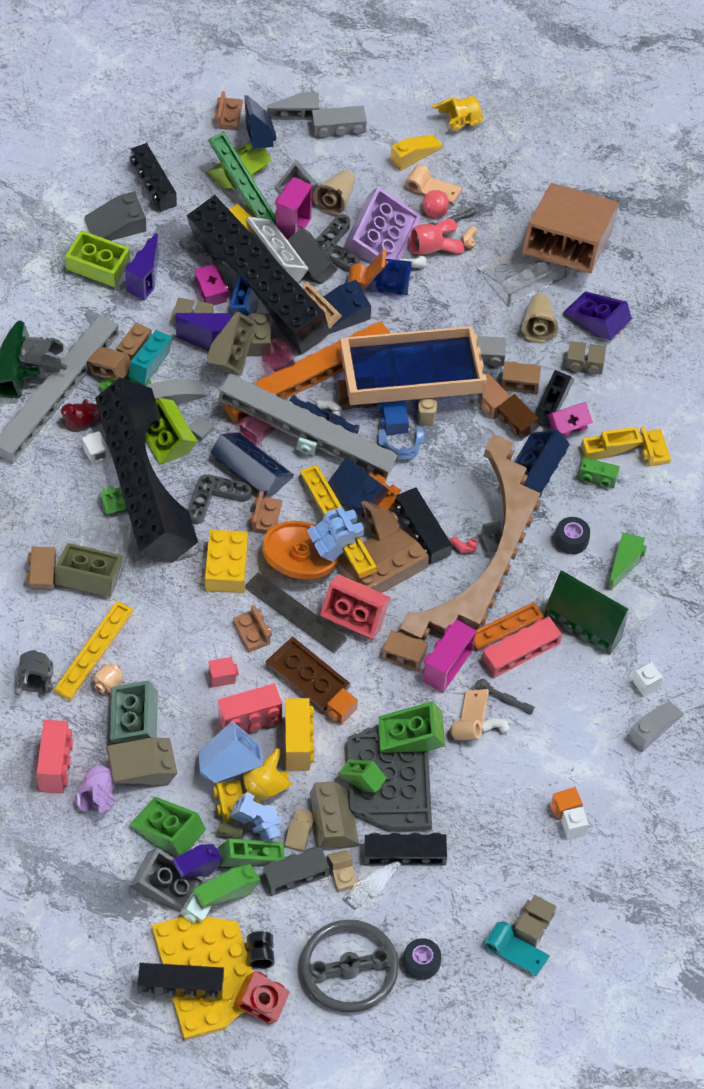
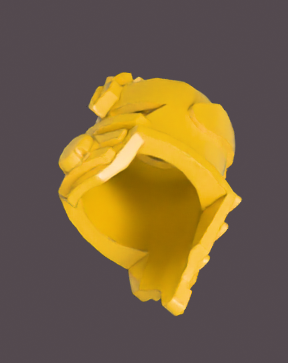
[431,96,483,131]

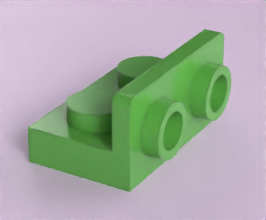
[578,457,620,488]
[99,486,127,515]

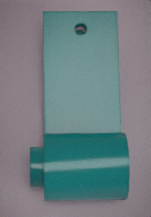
[483,921,550,976]

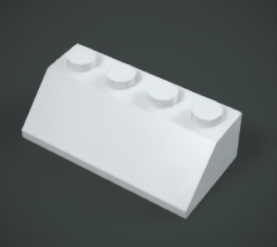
[246,217,309,283]

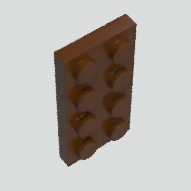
[266,636,350,712]

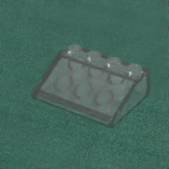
[477,245,568,307]
[49,507,134,580]

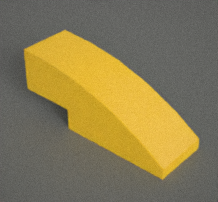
[580,427,642,460]

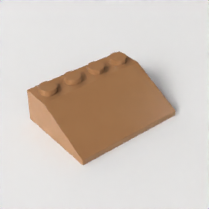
[336,527,429,593]

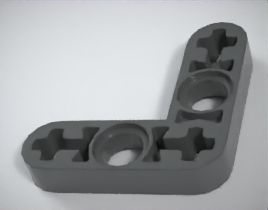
[316,214,359,272]
[188,474,252,524]

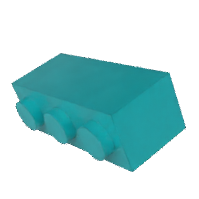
[128,330,172,385]

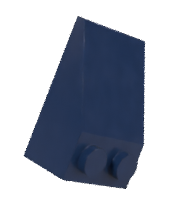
[323,280,372,334]
[328,458,390,520]

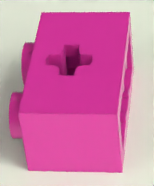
[194,264,229,306]
[547,402,593,437]

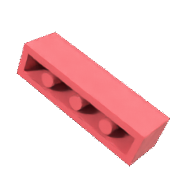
[482,617,562,678]

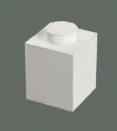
[82,431,110,465]
[633,662,663,697]
[561,807,589,839]

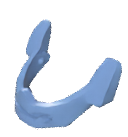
[378,426,425,460]

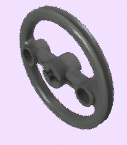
[301,919,399,1013]

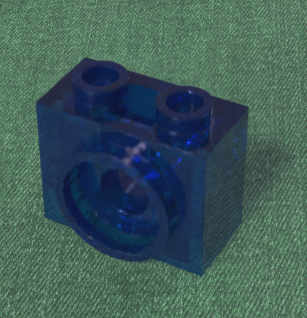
[372,259,412,295]

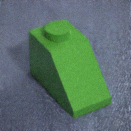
[338,759,387,793]

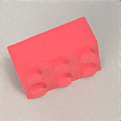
[320,574,391,639]
[218,683,282,732]
[37,719,74,794]

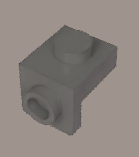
[481,521,502,553]

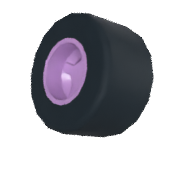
[555,517,590,554]
[403,938,441,980]

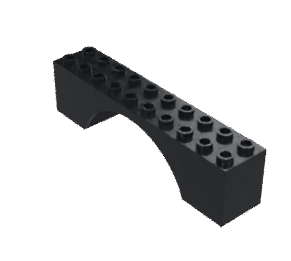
[186,195,330,355]
[95,377,198,562]

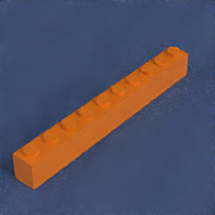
[223,321,390,424]

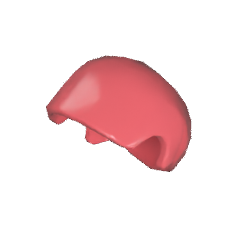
[422,190,449,219]

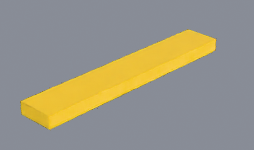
[54,601,134,701]

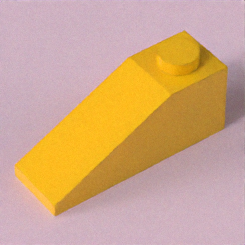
[391,135,443,171]

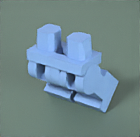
[307,507,364,562]
[229,792,282,841]

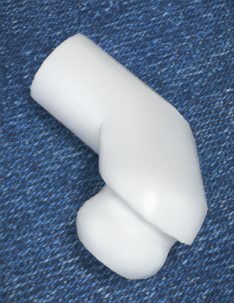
[400,256,427,269]
[317,400,342,416]
[482,717,510,733]

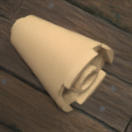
[313,170,356,215]
[522,294,558,343]

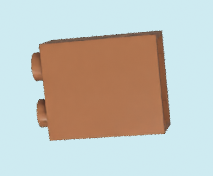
[522,183,619,274]

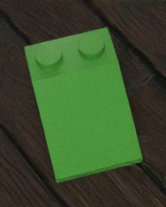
[378,701,445,753]
[130,797,206,857]

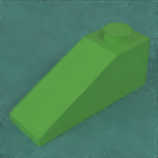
[608,532,647,590]
[218,838,285,868]
[193,864,260,907]

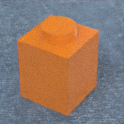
[327,688,358,724]
[550,787,583,820]

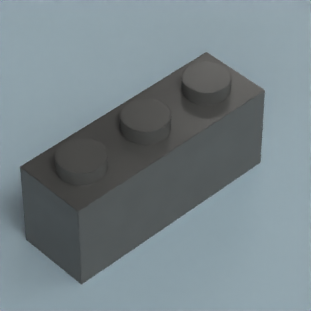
[287,227,338,283]
[263,847,329,896]

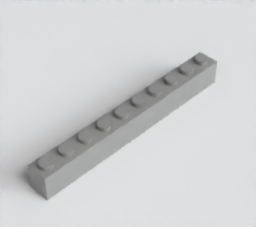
[0,315,119,464]
[218,373,398,480]

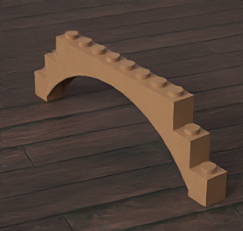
[399,434,541,640]

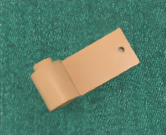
[405,165,463,204]
[450,689,489,741]

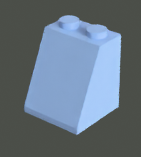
[198,721,263,783]

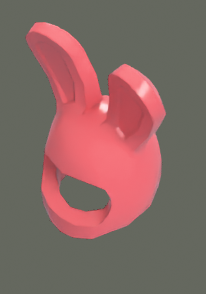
[409,218,464,255]

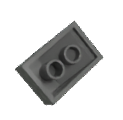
[85,191,147,241]
[130,848,207,912]

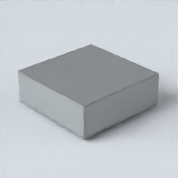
[189,416,214,441]

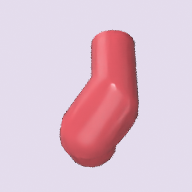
[449,536,478,553]

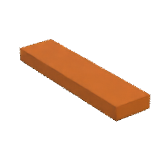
[474,602,544,652]

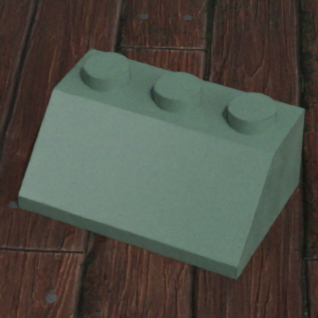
[110,680,158,743]

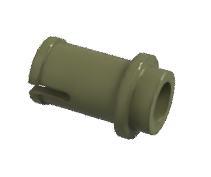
[218,823,245,839]

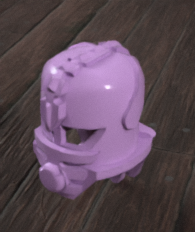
[76,765,116,813]

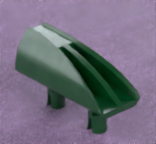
[0,320,44,398]

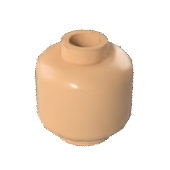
[93,664,123,693]

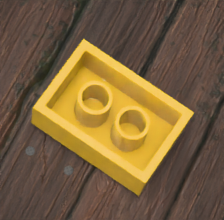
[205,529,248,593]
[285,698,314,771]

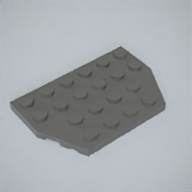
[347,725,432,831]

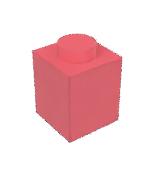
[208,657,239,687]

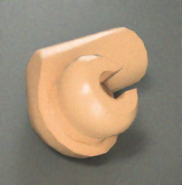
[462,226,478,249]

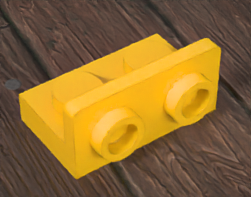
[640,426,671,467]
[213,780,243,823]

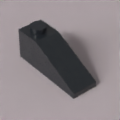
[535,370,574,428]

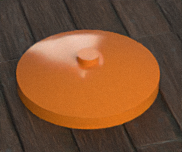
[262,521,339,580]

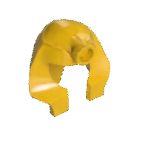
[243,748,292,805]

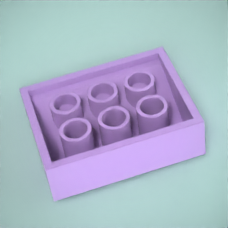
[343,187,421,270]

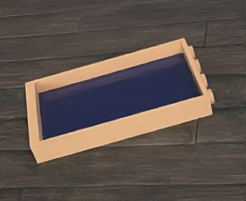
[340,326,487,405]

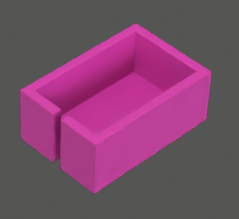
[275,177,312,240]
[423,619,476,693]

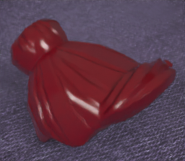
[61,399,100,431]

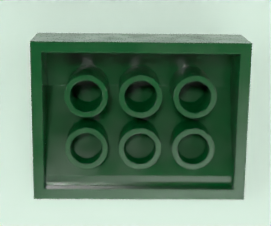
[544,570,628,655]

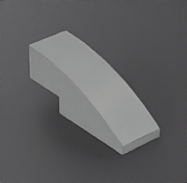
[147,379,206,405]

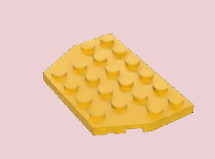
[152,916,260,1041]

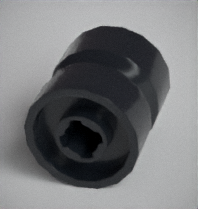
[246,931,275,969]

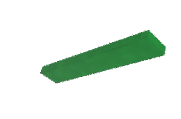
[208,131,276,223]

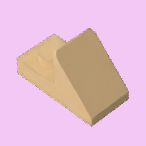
[285,808,314,852]
[327,850,358,892]

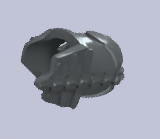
[19,337,67,373]
[15,650,54,696]

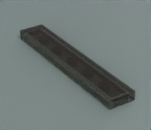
[245,572,347,653]

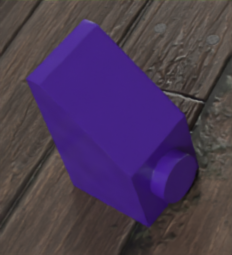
[172,844,223,877]

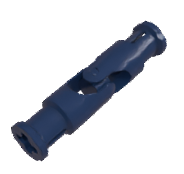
[289,395,360,434]

